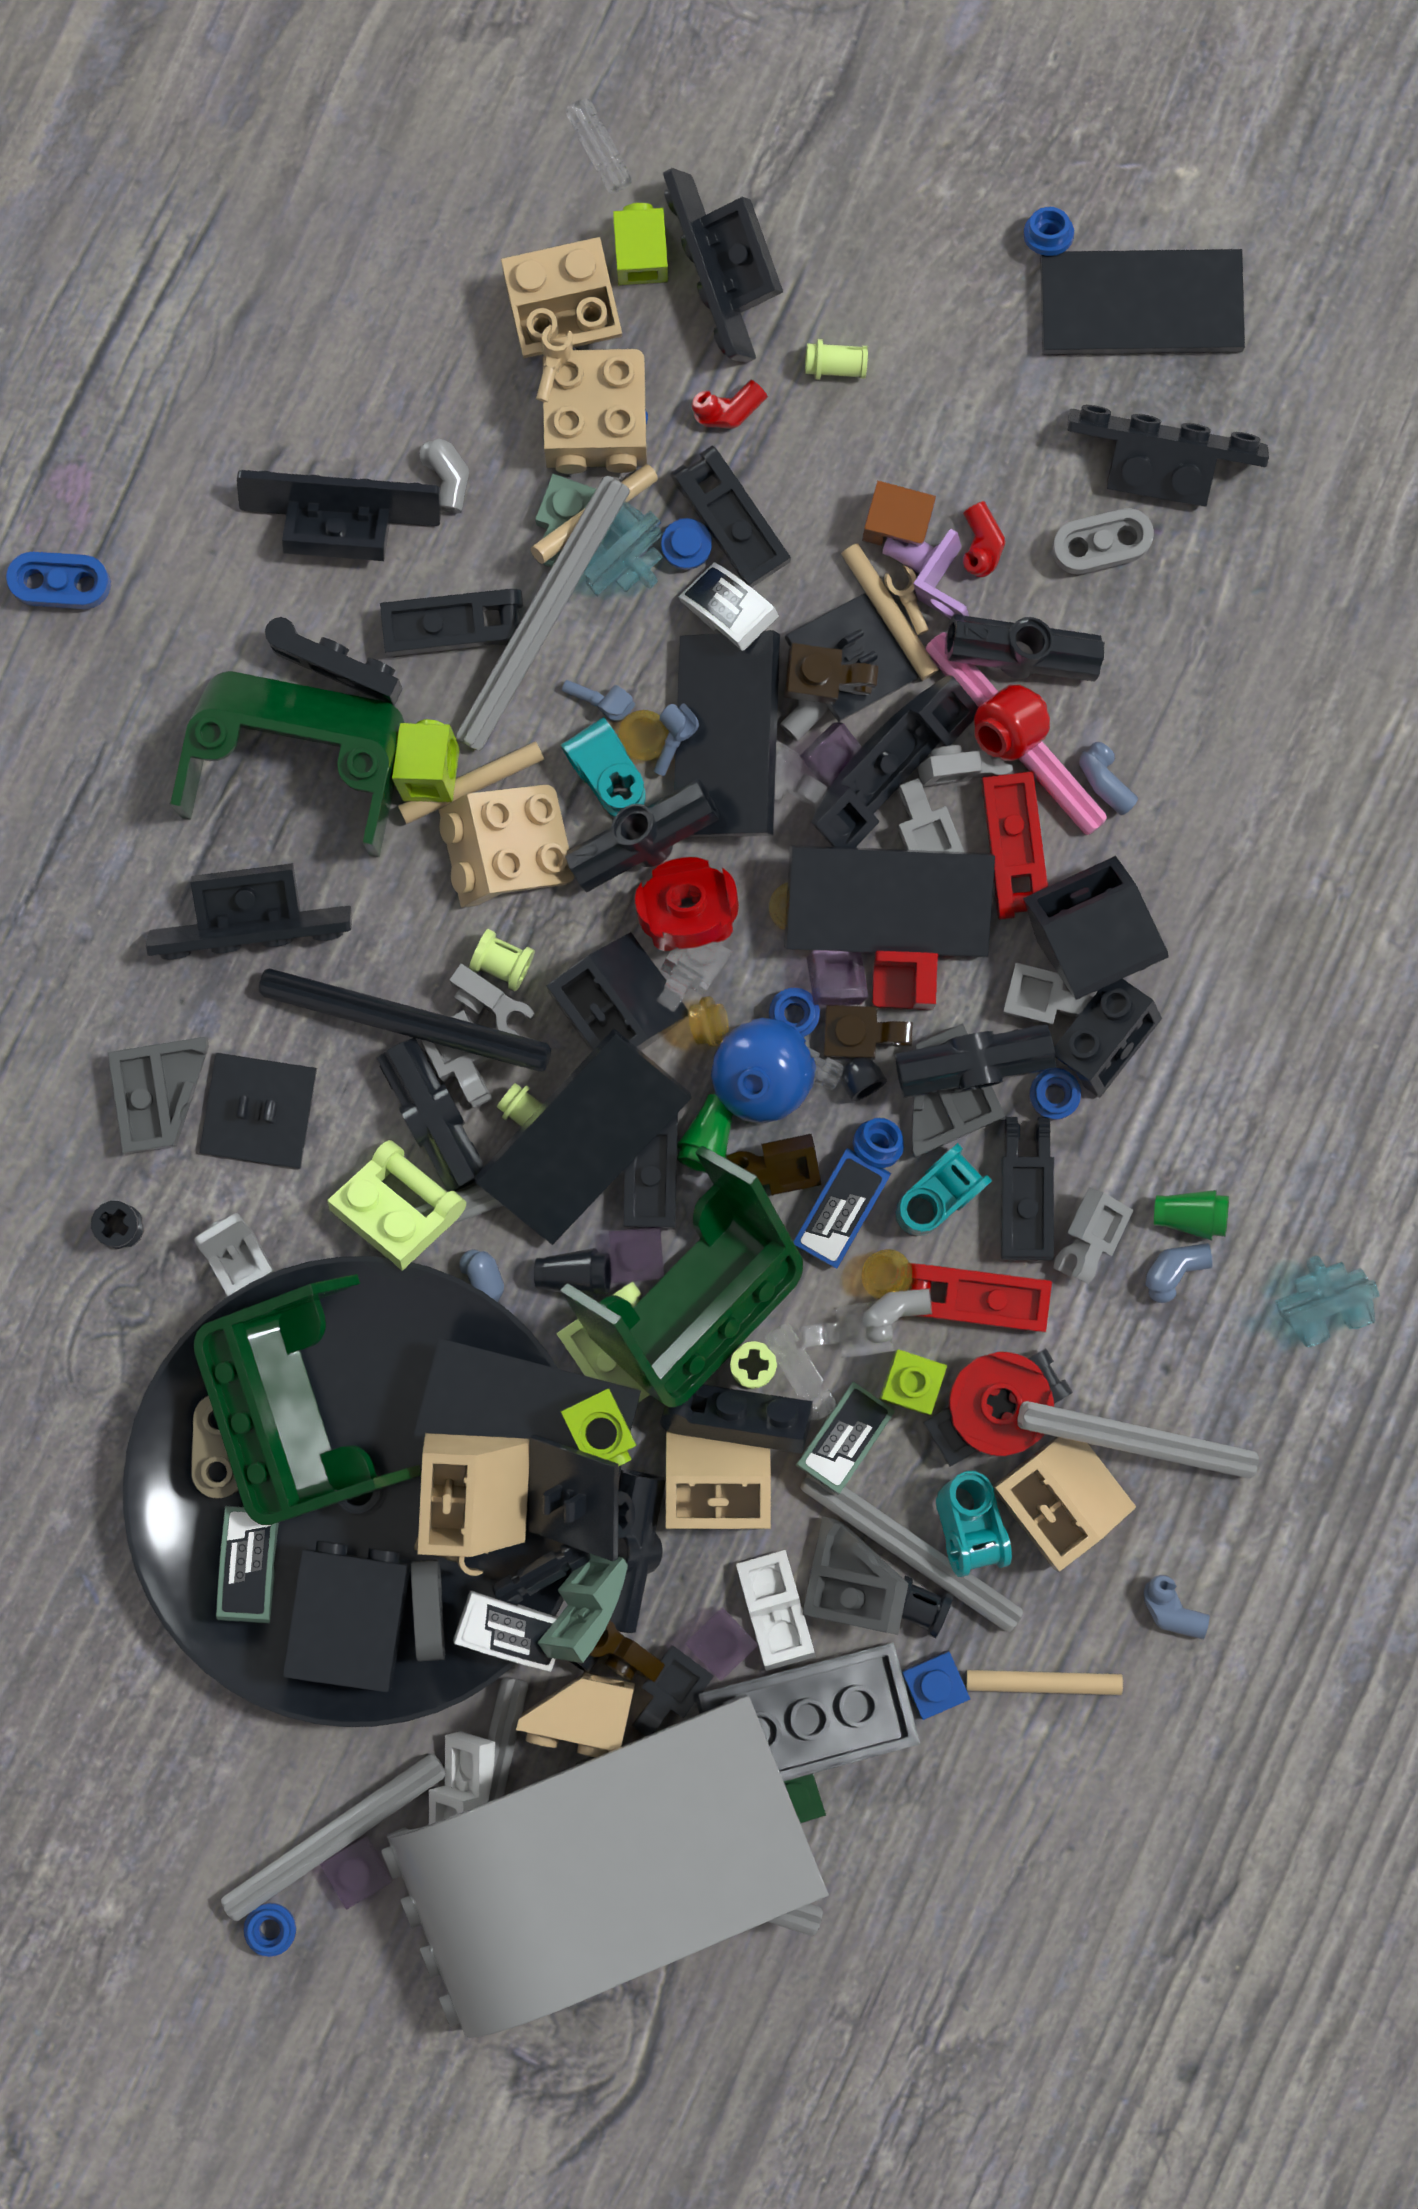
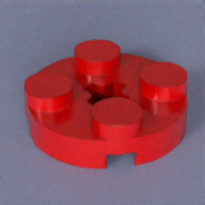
[635,857,739,951]
[949,1352,1054,1456]

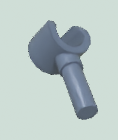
[562,680,635,722]
[654,703,699,776]

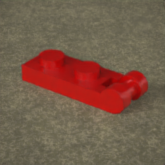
[981,771,1048,920]
[906,1263,1052,1333]

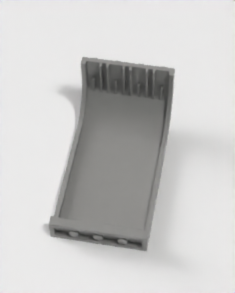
[381,1694,829,2038]

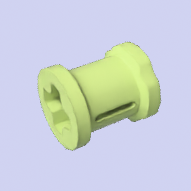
[469,929,535,991]
[730,1341,777,1389]

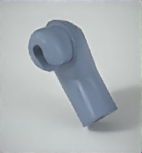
[1079,742,1138,816]
[1145,1243,1212,1303]
[459,1249,504,1302]
[1144,1575,1210,1639]

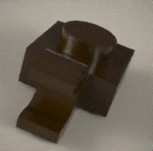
[784,643,879,704]
[824,1005,913,1060]
[727,1133,822,1195]
[589,1620,665,1683]

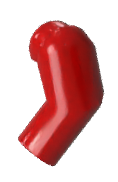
[691,380,768,429]
[963,501,1006,577]

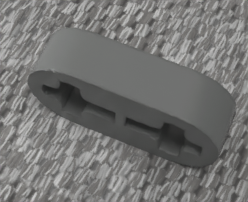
[411,1560,445,1662]

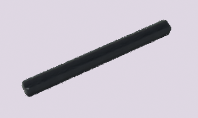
[259,968,551,1072]

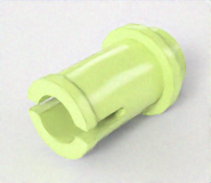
[805,339,868,380]
[497,1083,542,1126]

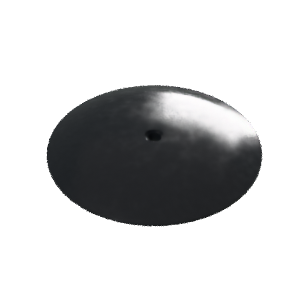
[123,1256,573,1727]

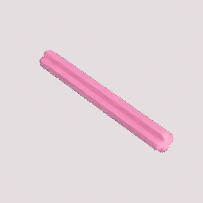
[926,632,1107,835]

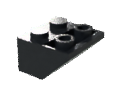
[1023,856,1169,1000]
[546,932,691,1051]

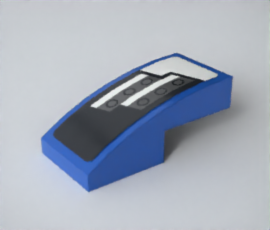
[794,1148,891,1269]

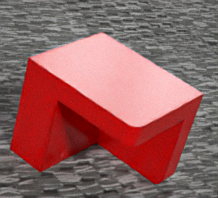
[872,951,938,1010]

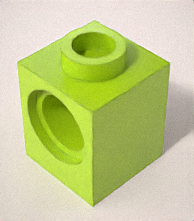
[613,203,668,286]
[392,719,460,802]
[879,1349,947,1416]
[561,1388,637,1466]

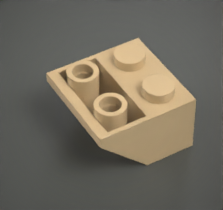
[501,237,622,359]
[666,1431,771,1529]
[418,1433,529,1557]
[993,1437,1136,1572]
[516,1672,635,1757]

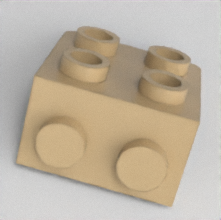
[543,349,647,474]
[439,785,575,908]

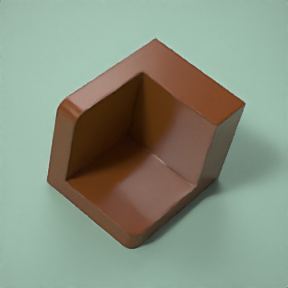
[862,480,936,546]

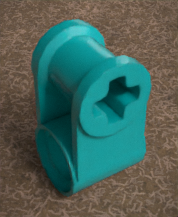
[560,717,646,817]
[895,1143,992,1236]
[936,1471,1012,1577]

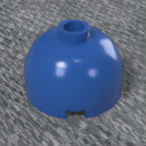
[711,1018,816,1124]

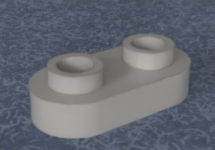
[1052,508,1154,574]

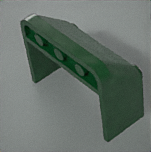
[170,671,405,857]
[560,1146,803,1407]
[194,1274,422,1525]

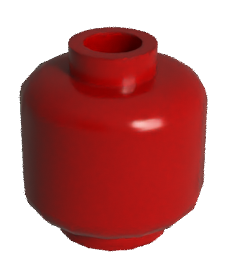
[974,685,1050,761]

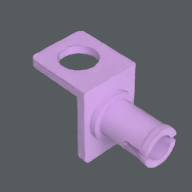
[883,529,969,619]

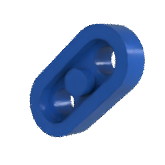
[6,552,111,609]

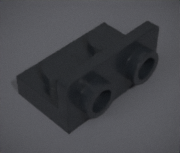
[1054,979,1162,1098]

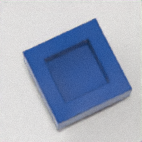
[902,1650,971,1720]

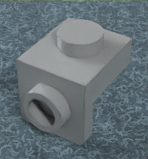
[194,1213,275,1296]

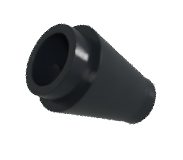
[534,1248,612,1299]

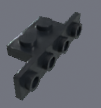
[663,168,783,363]
[1067,405,1269,507]
[236,470,441,561]
[146,863,353,960]

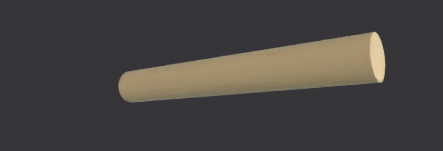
[531,464,658,564]
[841,543,939,681]
[398,741,544,824]
[966,1670,1123,1695]

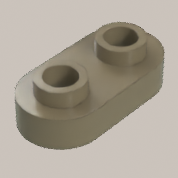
[192,1396,238,1498]

